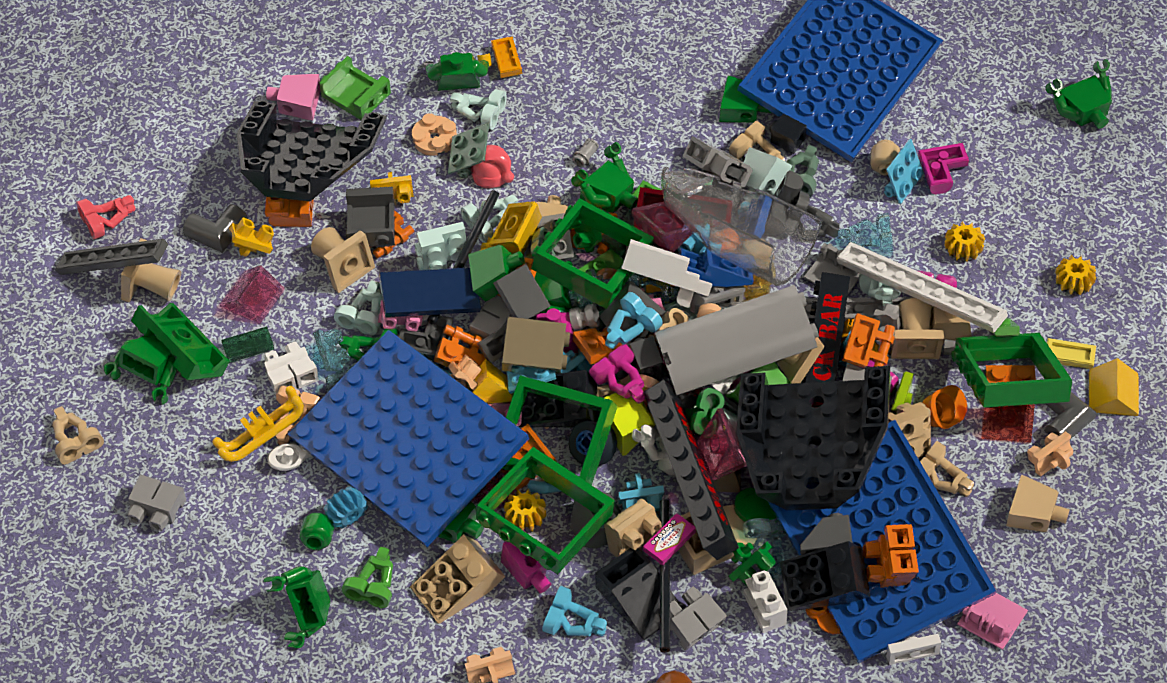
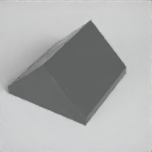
[493,264,550,319]

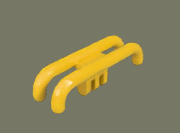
[212,386,304,462]

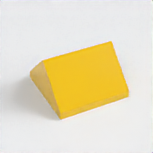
[489,201,542,255]
[1089,358,1139,416]
[466,359,514,404]

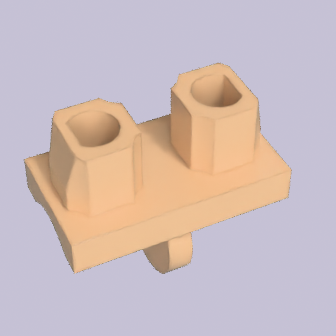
[448,355,481,390]
[1027,431,1073,476]
[465,647,515,683]

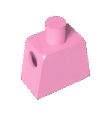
[266,74,320,121]

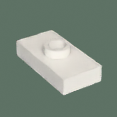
[886,634,941,665]

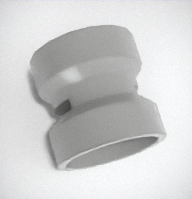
[569,304,600,332]

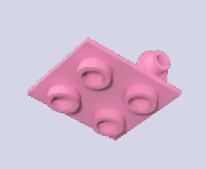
[957,593,1028,650]

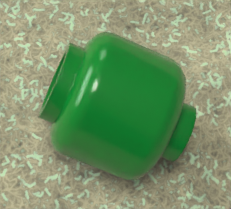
[299,513,335,550]

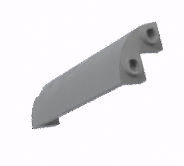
[655,285,819,395]

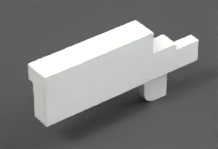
[622,239,712,308]

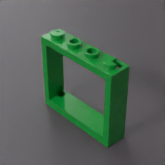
[531,198,654,309]
[951,333,1072,408]
[501,375,618,485]
[476,447,615,575]

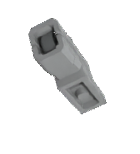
[682,136,753,188]

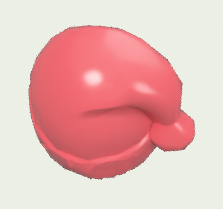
[471,144,514,189]

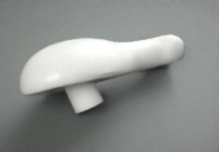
[267,443,312,471]

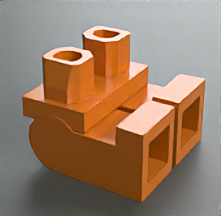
[265,197,314,227]
[862,524,919,588]

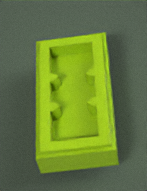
[891,371,914,415]

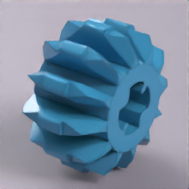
[323,486,368,528]

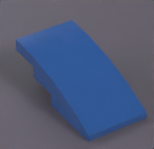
[678,247,754,287]

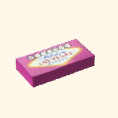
[643,513,696,565]

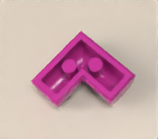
[918,143,969,195]

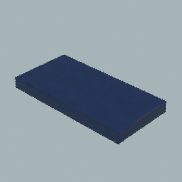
[379,268,481,318]

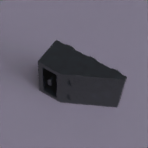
[519,370,598,428]
[780,541,870,611]
[595,548,684,641]

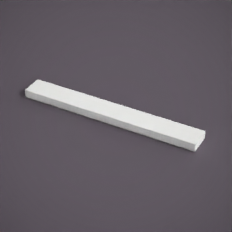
[837,242,1008,333]

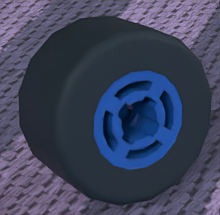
[568,420,617,466]

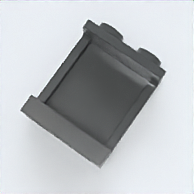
[346,187,395,247]

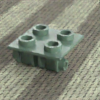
[448,123,489,178]

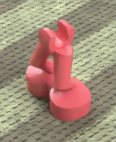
[76,195,136,240]

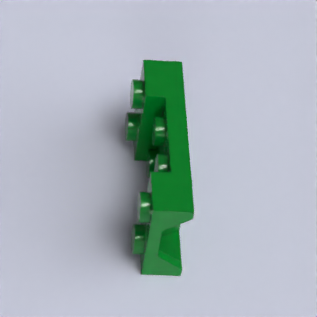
[131,303,230,380]

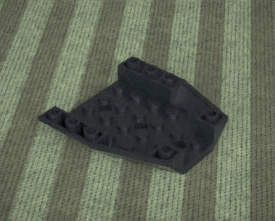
[236,100,387,202]
[736,366,890,511]

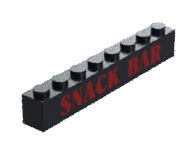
[804,272,850,448]
[643,380,739,560]

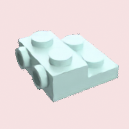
[414,222,466,270]

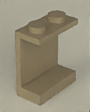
[502,317,570,374]

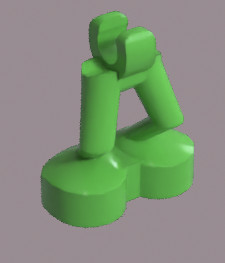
[342,547,393,608]

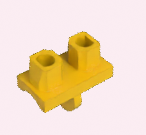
[370,172,414,203]
[229,218,274,257]

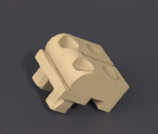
[888,402,931,458]
[604,499,662,557]

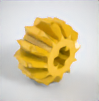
[944,221,985,262]
[1055,255,1096,295]
[504,489,547,532]

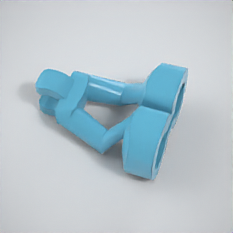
[605,292,663,349]
[542,586,607,636]

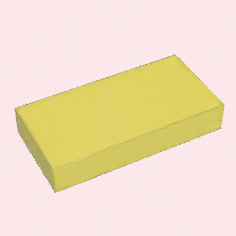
[1047,338,1096,369]

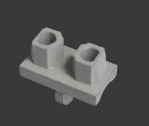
[874,303,902,345]

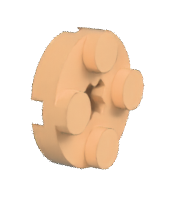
[412,113,457,156]

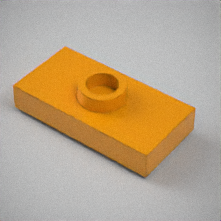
[491,36,522,78]

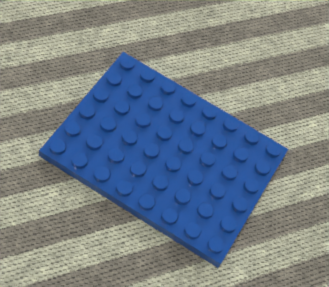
[737,0,943,163]
[288,330,530,547]
[768,420,996,664]

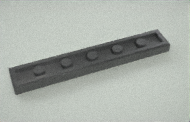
[55,239,168,275]

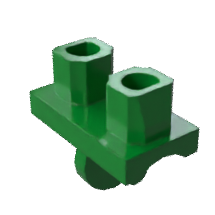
[569,219,603,253]
[728,541,776,587]

